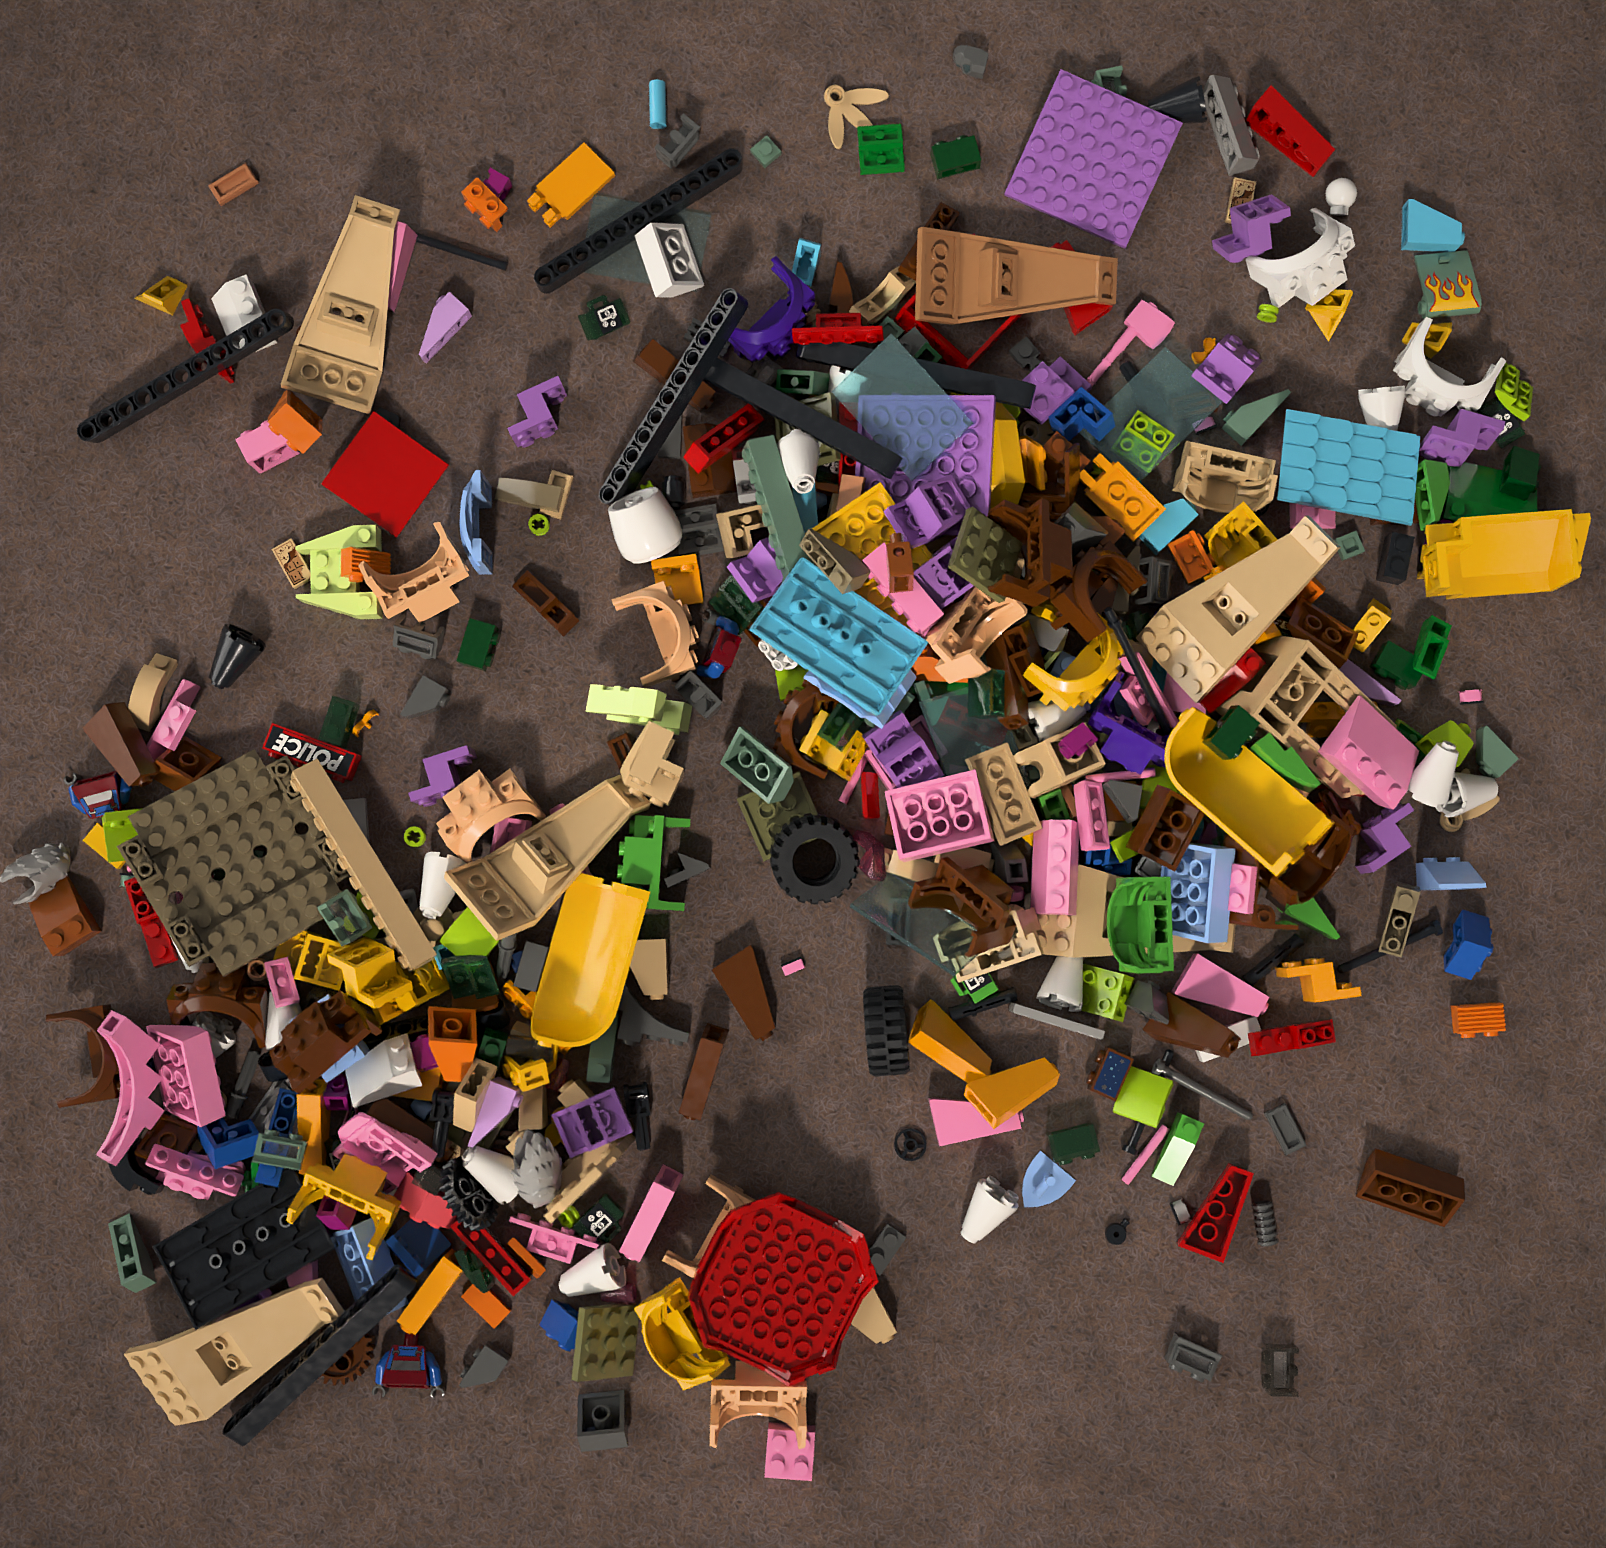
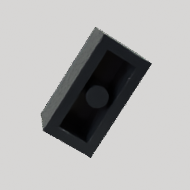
[1376,532,1415,585]

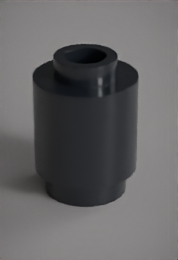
[662,475,685,510]

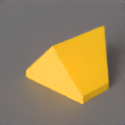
[135,276,187,316]
[1305,289,1353,341]
[1402,322,1452,359]

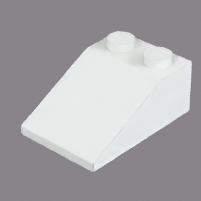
[345,1033,422,1108]

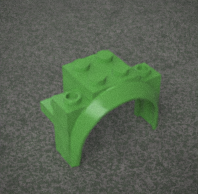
[617,815,691,911]
[1107,877,1174,973]

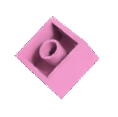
[235,420,300,474]
[765,1422,815,1481]

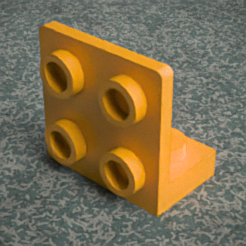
[1019,436,1047,491]
[651,554,703,609]

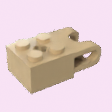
[1013,722,1106,798]

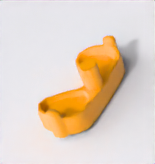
[1191,337,1216,364]
[352,710,379,737]

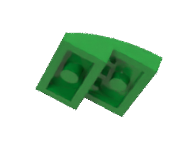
[857,124,905,175]

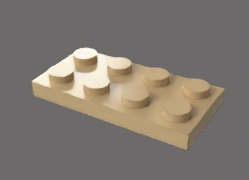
[965,742,1042,846]

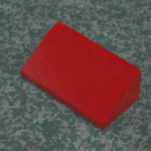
[861,772,880,819]

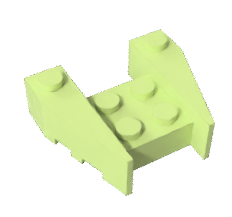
[295,525,383,619]
[586,684,692,735]

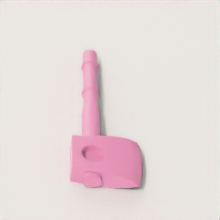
[1087,300,1175,386]

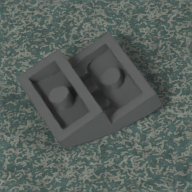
[674,504,724,556]

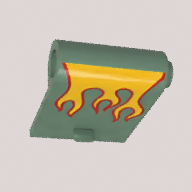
[1414,250,1481,319]

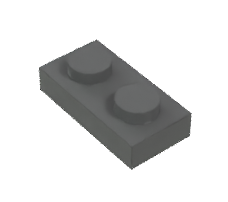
[868,1223,906,1276]

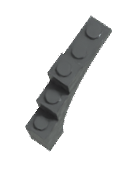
[616,981,690,1046]

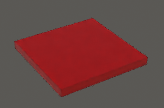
[321,411,449,538]

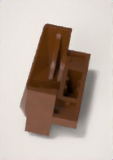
[987,498,1073,607]
[1050,541,1148,642]
[773,679,828,779]
[1258,814,1354,912]
[908,857,1016,957]
[166,963,271,1048]
[269,990,382,1094]
[46,1004,120,1108]

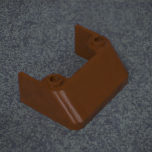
[1018,443,1080,519]
[1223,834,1299,930]

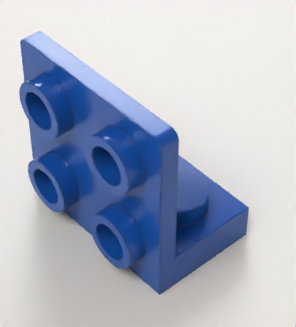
[385,1219,451,1277]

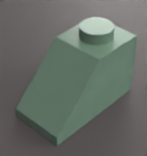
[1476,725,1519,779]

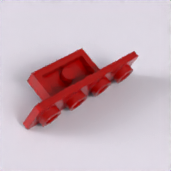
[792,313,884,345]

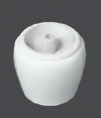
[608,487,682,564]

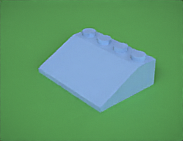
[1161,842,1235,943]

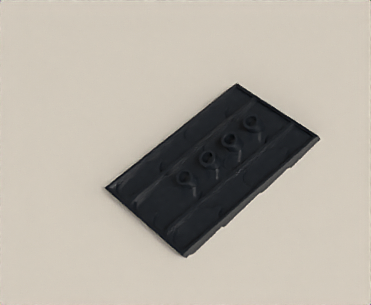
[153,1168,339,1330]

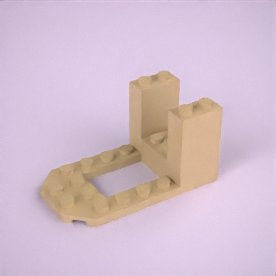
[1215,635,1397,798]
[506,1078,636,1223]

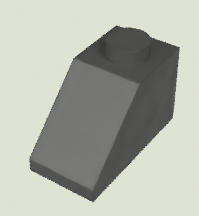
[400,675,450,719]
[1125,980,1169,1025]

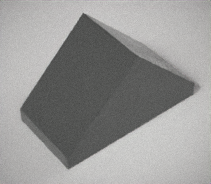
[1102,780,1142,823]

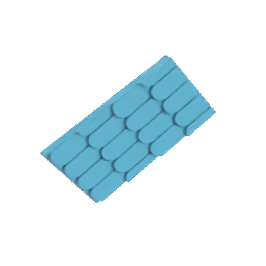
[1277,409,1420,526]
[749,557,928,715]

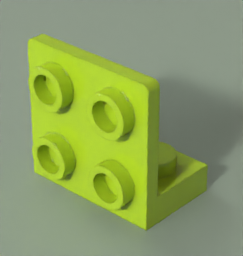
[102,808,143,863]
[1081,964,1135,1022]

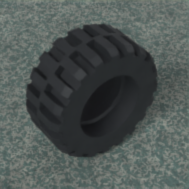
[770,813,860,905]
[863,985,910,1077]

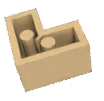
[716,504,765,558]

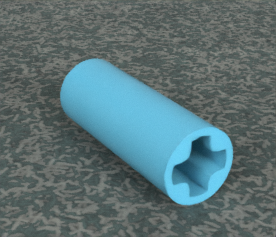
[649,80,666,129]

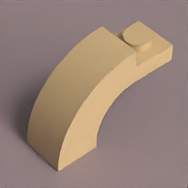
[849,266,916,326]
[128,653,178,732]
[872,846,939,882]

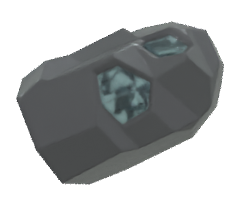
[952,45,989,79]

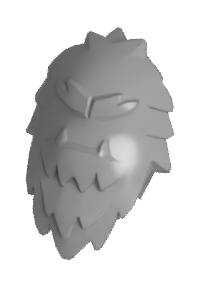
[0,842,71,904]
[511,1129,562,1208]

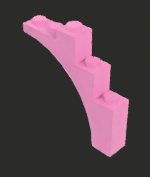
[96,1010,165,1166]

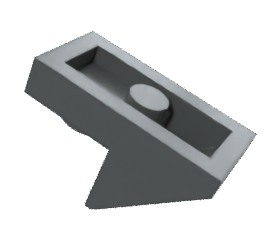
[664,853,711,888]

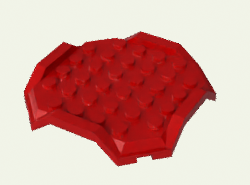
[688,1192,879,1387]

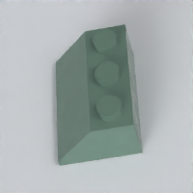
[720,726,794,804]

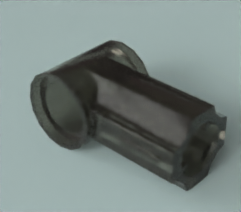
[506,1035,553,1063]

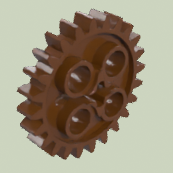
[299,1323,376,1386]

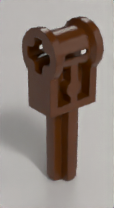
[1319,788,1362,839]

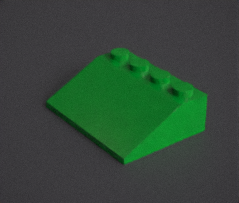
[1440,462,1537,523]

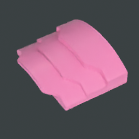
[332,1112,438,1194]

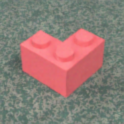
[393,1172,457,1229]

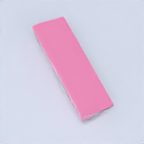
[1073,780,1110,851]

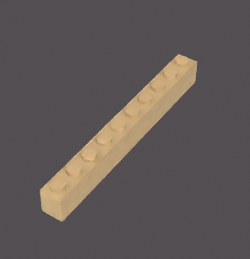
[290,759,437,973]

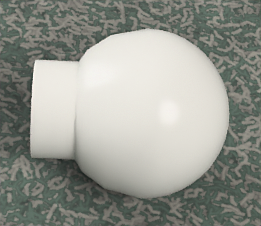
[1325,178,1357,215]

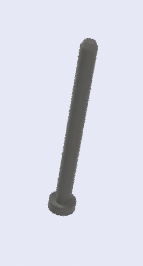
[1152,1058,1253,1120]

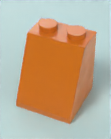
[428,1006,477,1082]

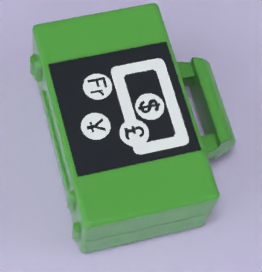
[950,964,998,1003]

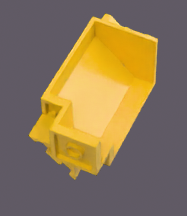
[1417,509,1591,599]

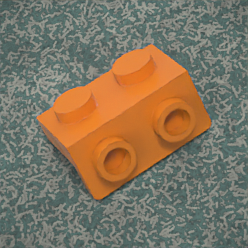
[461,178,508,232]
[1167,530,1215,585]

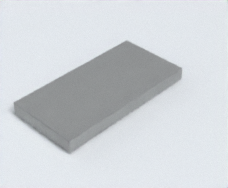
[1008,1002,1105,1040]

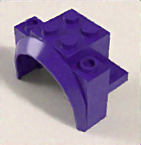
[720,256,815,364]
[1088,671,1170,775]

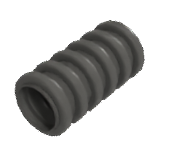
[1251,1201,1279,1246]

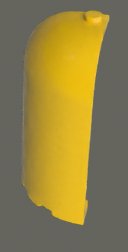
[1165,707,1335,876]
[531,873,650,1048]

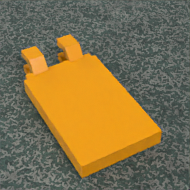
[527,143,615,228]
[1079,453,1166,542]

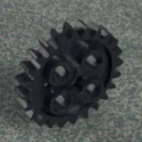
[439,1156,499,1231]

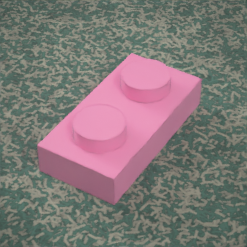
[1228,863,1257,914]
[264,957,300,1008]

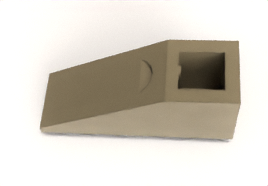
[799,528,871,595]
[1378,881,1421,958]

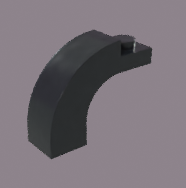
[108,1128,165,1195]

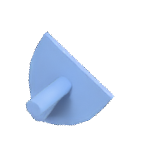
[1022,1151,1076,1207]

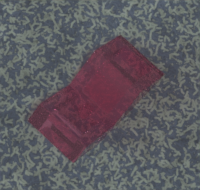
[852,830,886,882]

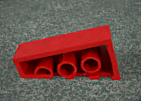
[1245,85,1335,177]
[1177,1163,1254,1263]

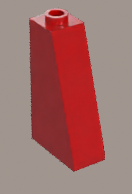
[1051,240,1113,335]

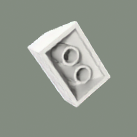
[635,223,704,297]
[212,275,277,352]

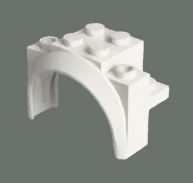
[1246,208,1355,308]
[1393,317,1506,417]

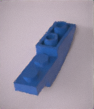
[255,1088,298,1187]

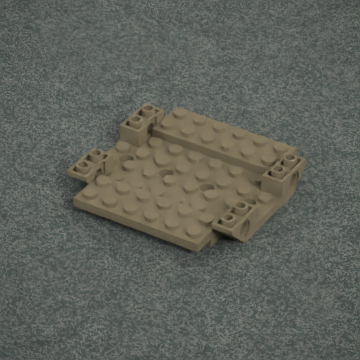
[117,749,350,977]

